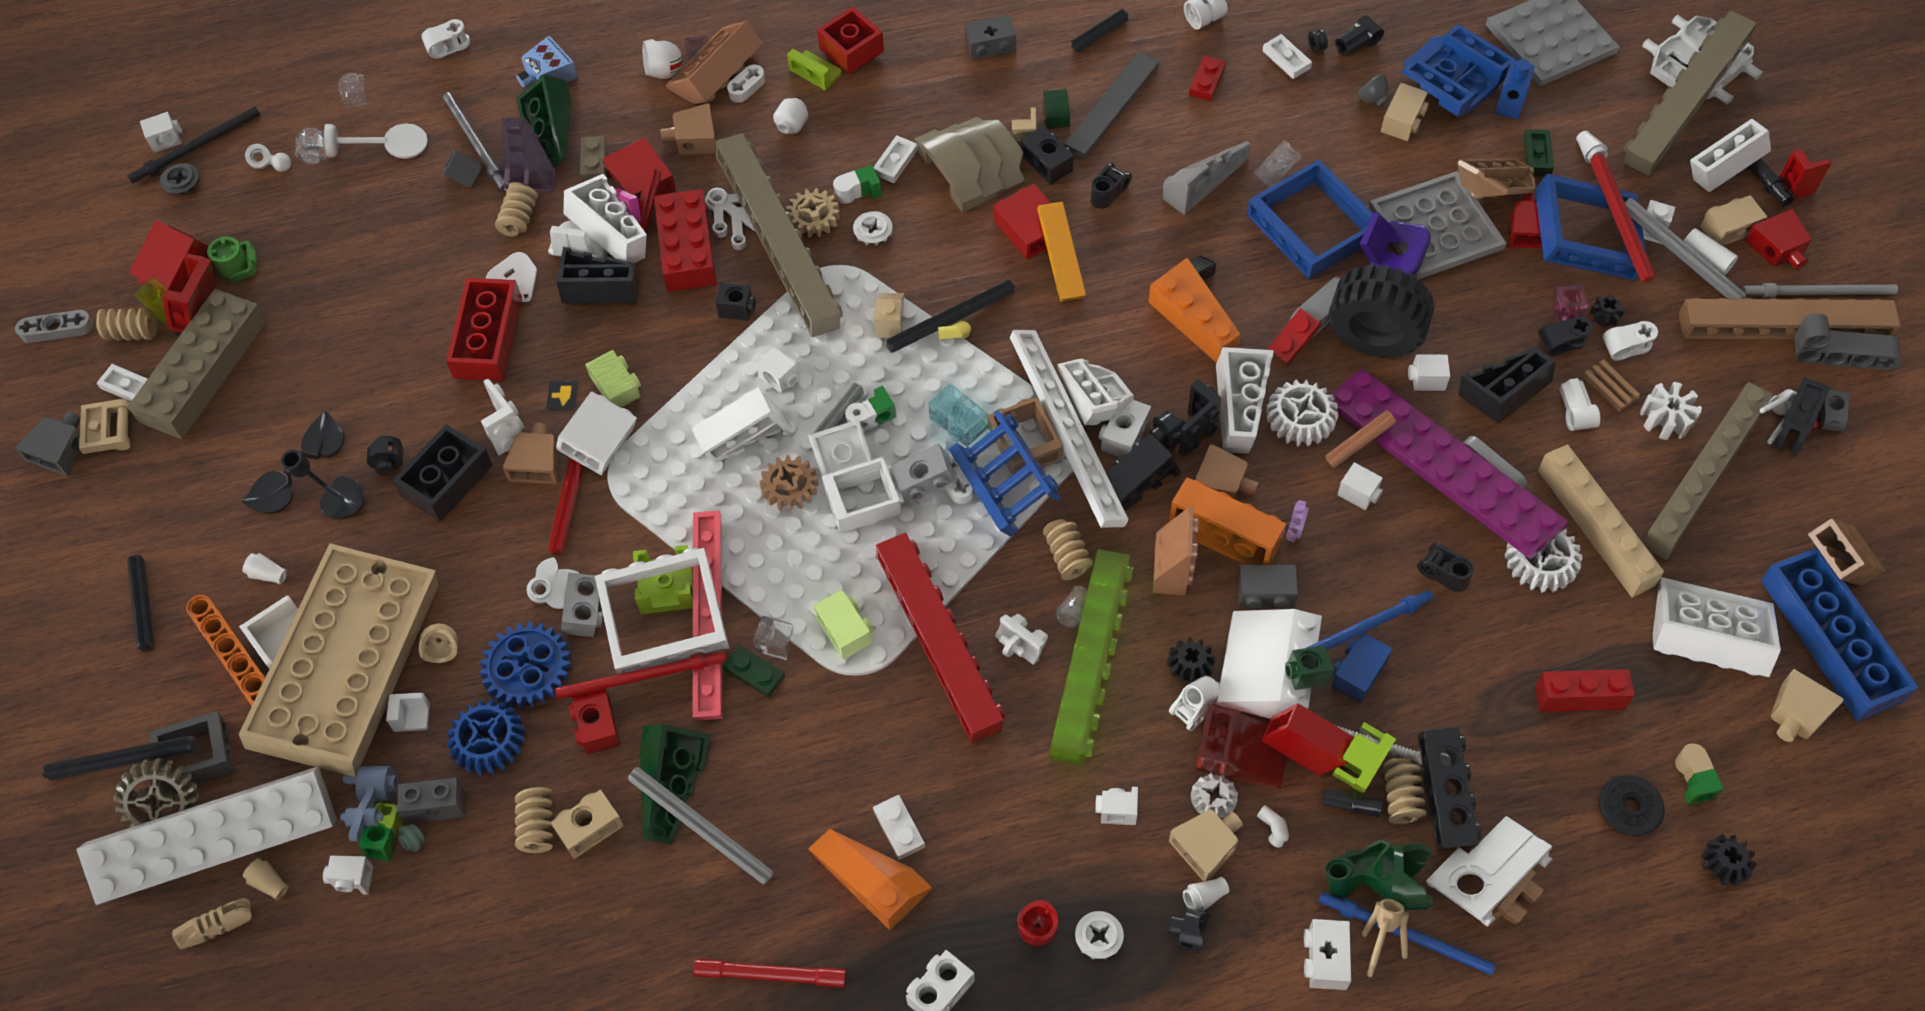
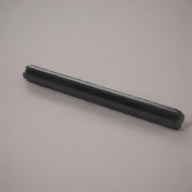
[885,280,1015,353]
[42,735,198,780]

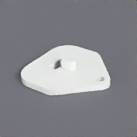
[486,252,537,303]

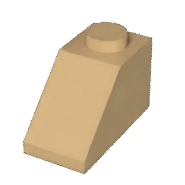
[874,293,905,338]

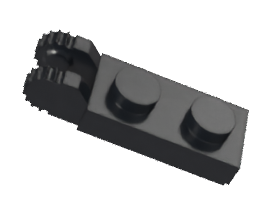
[1775,377,1830,455]

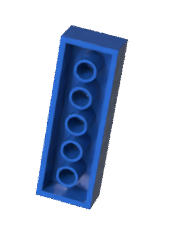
[1760,548,1919,722]

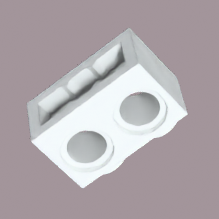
[906,950,975,1011]

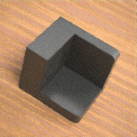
[443,148,482,188]

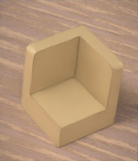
[1012,108,1036,145]

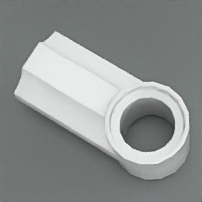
[1559,378,1600,431]

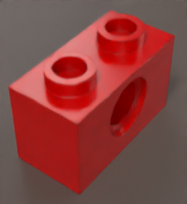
[569,689,620,754]

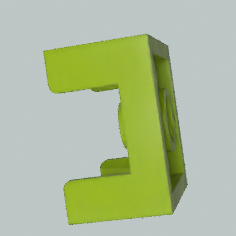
[633,545,693,614]

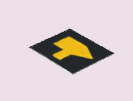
[546,381,578,410]

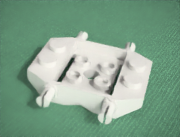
[1642,15,1763,105]

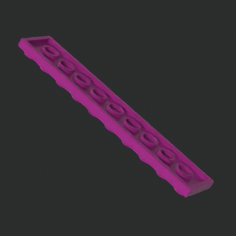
[1329,368,1568,560]

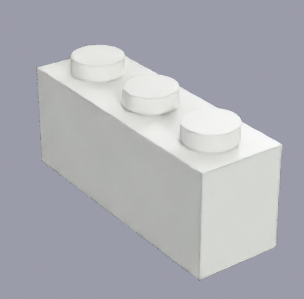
[1690,119,1771,192]

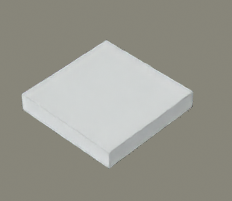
[808,419,872,477]

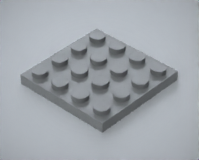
[1485,0,1620,87]
[1369,171,1506,280]

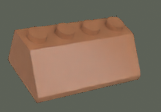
[665,20,763,105]

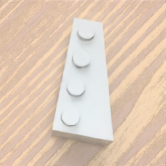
[563,174,647,263]
[1216,347,1274,454]

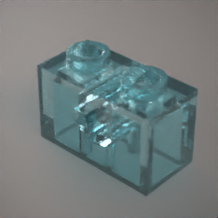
[928,383,988,447]

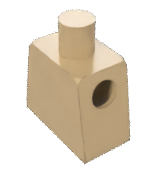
[1770,669,1844,742]
[1169,810,1243,881]

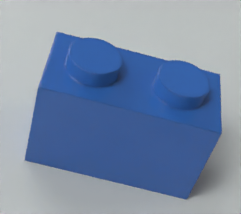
[1331,633,1392,703]

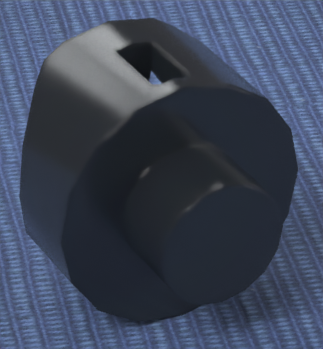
[1149,411,1186,449]
[366,435,404,475]
[1168,907,1210,954]

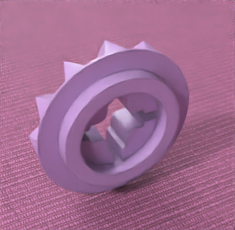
[1286,500,1309,543]

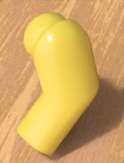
[938,321,971,340]

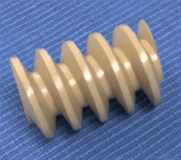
[495,182,538,237]
[96,308,157,341]
[1043,519,1093,580]
[1383,758,1427,824]
[515,787,553,854]

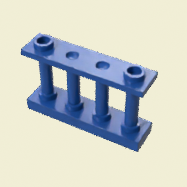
[949,410,1061,537]

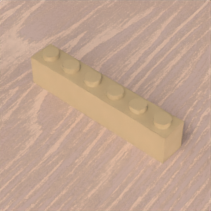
[1538,444,1664,598]

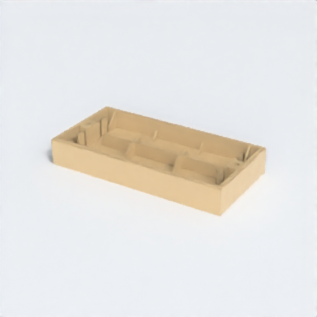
[239,543,438,777]

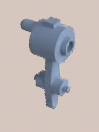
[341,766,399,841]

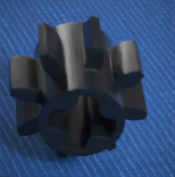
[1589,295,1625,328]

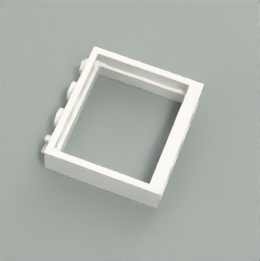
[595,548,730,674]

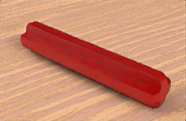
[638,168,662,233]

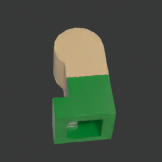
[1675,744,1724,805]

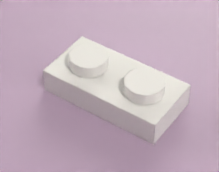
[1263,34,1312,79]
[874,135,918,183]
[97,364,147,401]
[873,795,925,860]

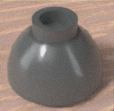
[1357,74,1390,107]

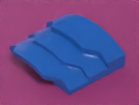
[1402,24,1516,117]

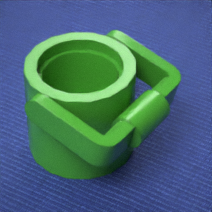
[207,236,257,283]

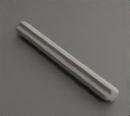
[1625,198,1746,299]
[628,767,773,884]

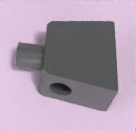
[15,412,81,476]

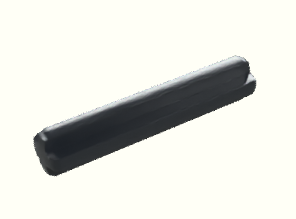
[1071,9,1129,52]

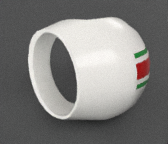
[642,39,683,79]

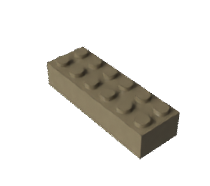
[127,289,267,440]

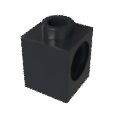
[715,283,756,321]

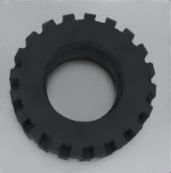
[1328,265,1435,358]

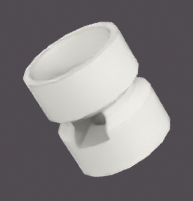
[1184,0,1228,30]

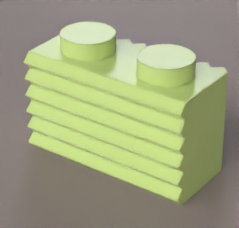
[585,350,641,408]

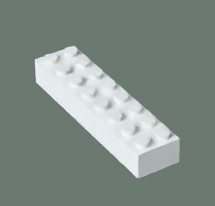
[76,766,337,905]

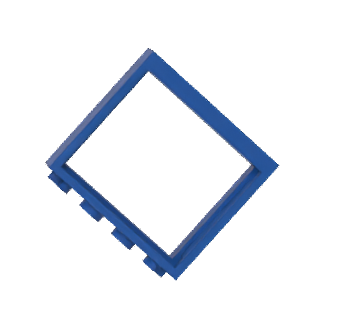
[1247,160,1372,280]
[1535,174,1647,280]

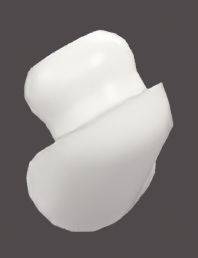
[1257,805,1289,848]

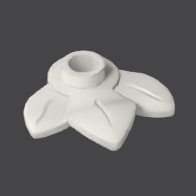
[527,557,579,609]

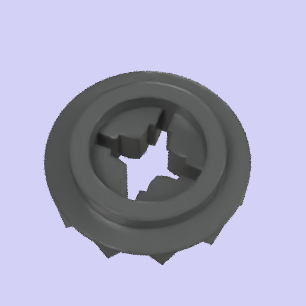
[160,163,200,197]

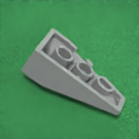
[1162,141,1250,215]

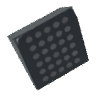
[1190,255,1216,280]

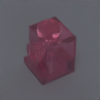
[1553,285,1588,322]

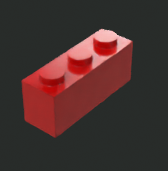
[1535,669,1635,712]

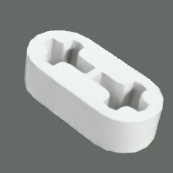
[727,65,765,103]
[945,457,974,504]

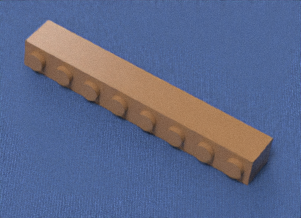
[1678,298,1901,340]

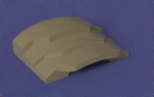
[914,117,1025,213]

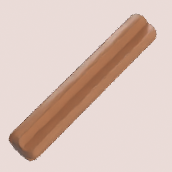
[1325,410,1396,468]

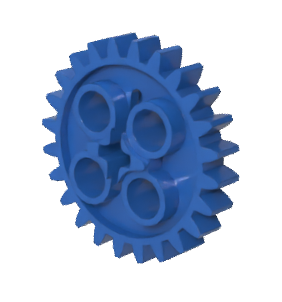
[479,622,572,709]

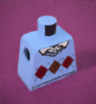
[516,36,578,88]

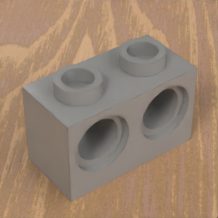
[560,572,603,637]

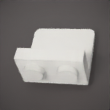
[481,379,525,456]

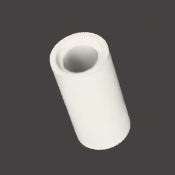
[1684,228,1738,275]

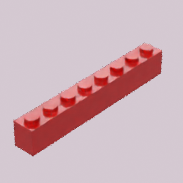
[876,532,1005,744]

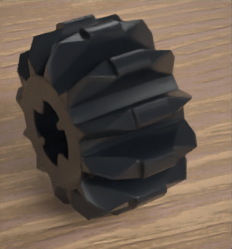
[1167,636,1215,684]
[1701,834,1757,887]

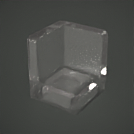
[753,616,794,660]

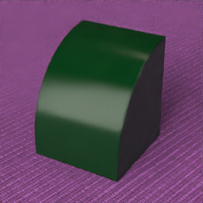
[1043,89,1070,129]

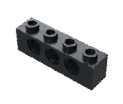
[1417,727,1481,851]

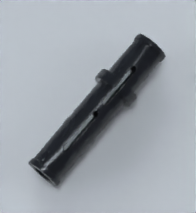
[1747,158,1796,207]

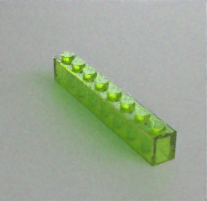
[1050,549,1134,766]

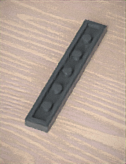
[1064,52,1159,159]

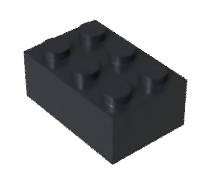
[392,424,493,522]

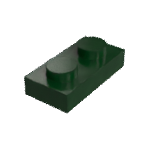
[1524,129,1554,174]
[723,645,785,698]

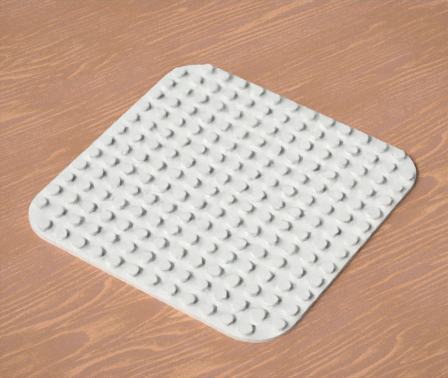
[607,265,1073,676]

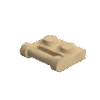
[79,399,131,454]

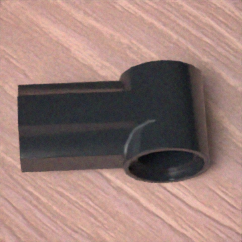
[1335,15,1384,56]

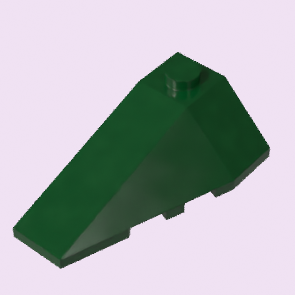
[516,75,571,170]

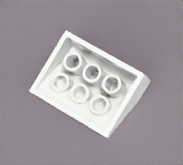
[1653,577,1781,677]
[1216,609,1322,719]

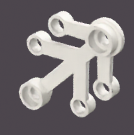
[705,188,755,250]

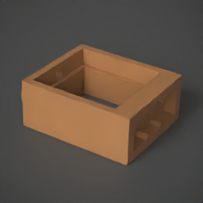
[988,397,1063,475]

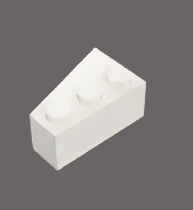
[691,387,791,463]

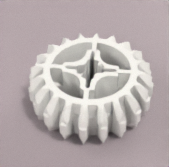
[1266,379,1338,447]
[1505,528,1582,593]

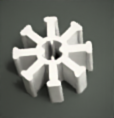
[1640,382,1702,440]

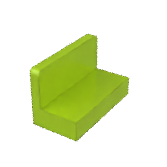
[787,49,842,91]

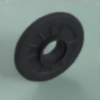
[1599,775,1665,836]

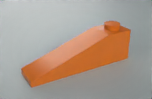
[808,829,932,930]

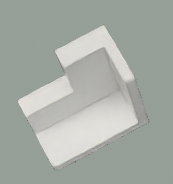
[239,596,298,669]

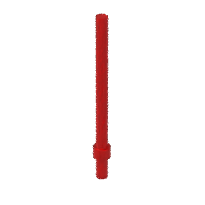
[555,651,726,699]

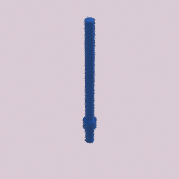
[1306,590,1433,650]
[1318,891,1496,975]

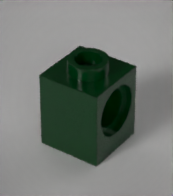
[1285,645,1335,690]

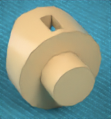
[419,623,458,663]

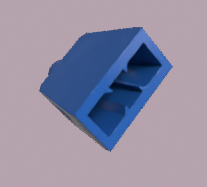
[1494,59,1535,120]

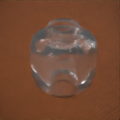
[295,127,327,164]

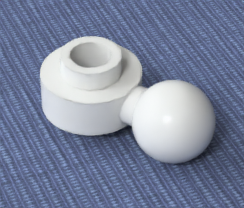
[245,144,292,172]

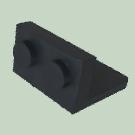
[1178,379,1222,456]

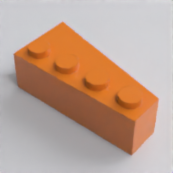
[1148,258,1240,363]

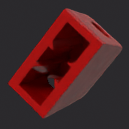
[1508,193,1542,248]
[1745,209,1811,270]

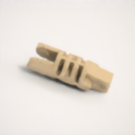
[172,898,252,949]

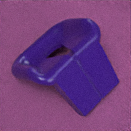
[1360,212,1431,275]

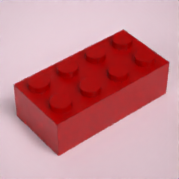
[654,189,717,292]
[446,278,522,381]

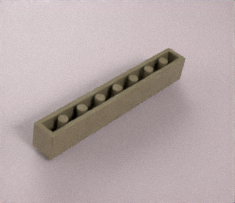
[1623,10,1757,176]
[1643,382,1773,561]

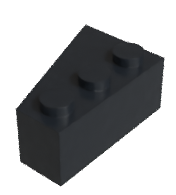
[556,247,639,303]
[1459,347,1556,424]
[1106,434,1181,511]

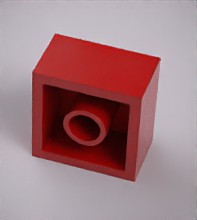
[817,6,884,75]

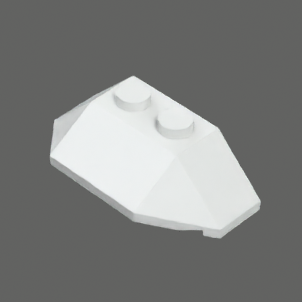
[1057,358,1134,425]

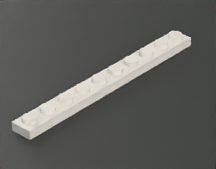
[1010,330,1129,528]

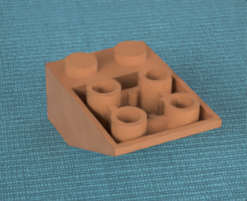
[1152,507,1198,595]

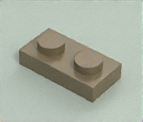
[580,136,606,181]

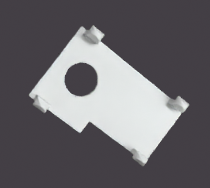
[1426,816,1553,927]

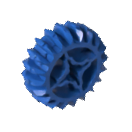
[447,699,525,776]

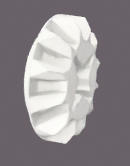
[853,211,892,246]
[1191,773,1238,818]
[1075,911,1124,960]

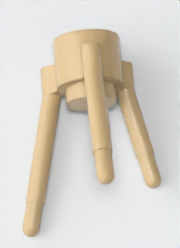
[1361,899,1409,977]

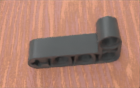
[1794,314,1902,370]

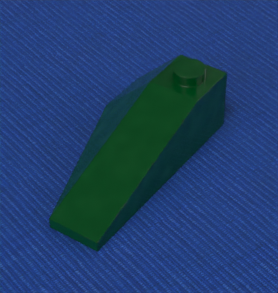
[639,724,710,844]

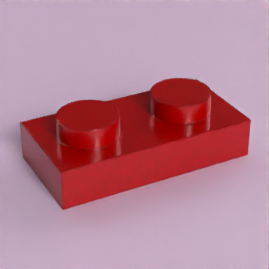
[1189,55,1226,101]
[1268,308,1322,365]

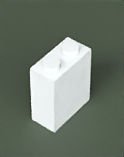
[556,391,637,475]

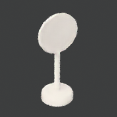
[324,123,428,159]

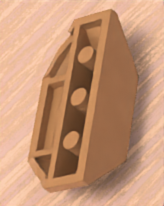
[1458,158,1536,199]

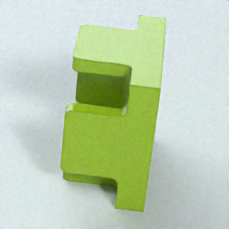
[1333,722,1396,795]

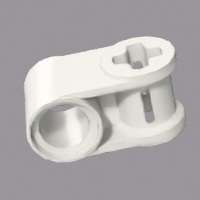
[422,19,470,59]
[1602,321,1658,361]
[1169,676,1219,732]

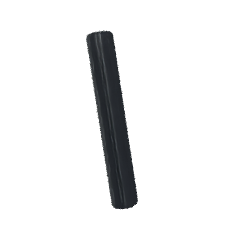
[127,554,154,652]

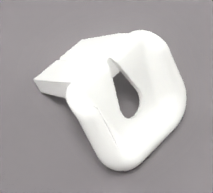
[548,220,608,259]

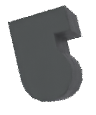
[1817,390,1849,432]

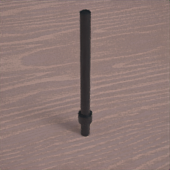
[127,106,260,184]

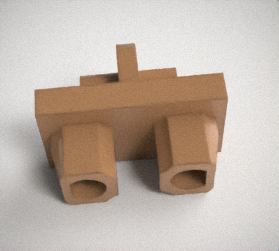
[1492,869,1544,925]

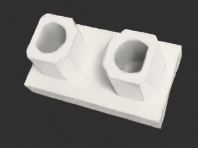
[995,614,1048,665]

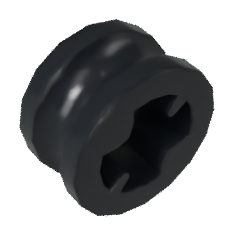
[1308,29,1328,52]

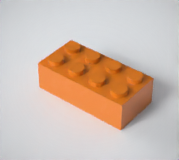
[1169,477,1286,565]

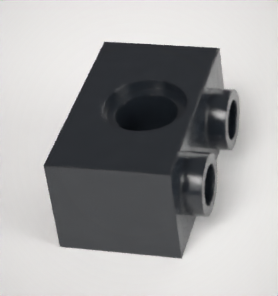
[1021,126,1074,185]

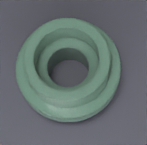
[398,824,425,852]

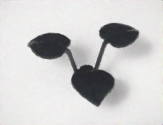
[242,411,364,519]

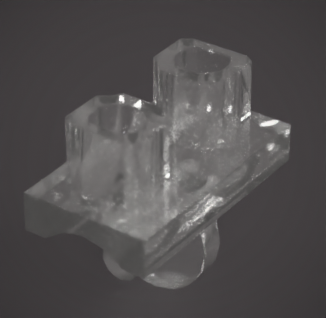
[1253,140,1302,188]

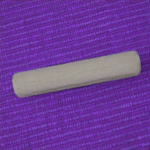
[813,382,864,433]

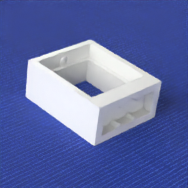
[822,457,904,533]

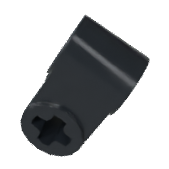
[1091,162,1132,209]
[1538,316,1593,357]
[1417,543,1474,592]

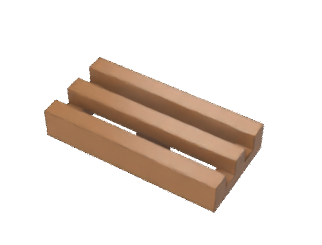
[1582,359,1640,412]

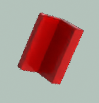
[1780,149,1832,199]

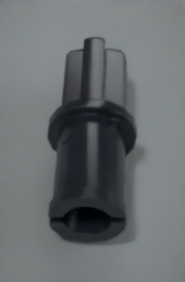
[1322,788,1383,818]

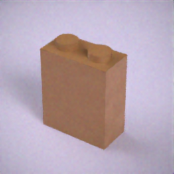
[1808,518,1886,586]

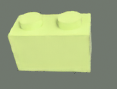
[813,590,873,660]

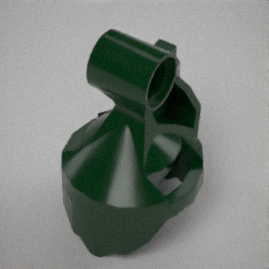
[1325,839,1433,910]

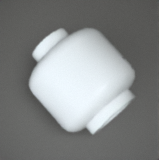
[773,98,808,134]

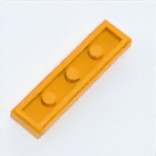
[1037,201,1086,302]

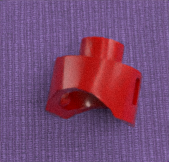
[1017,900,1058,946]

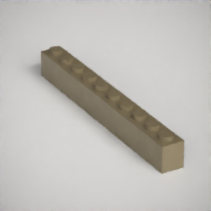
[716,133,843,338]

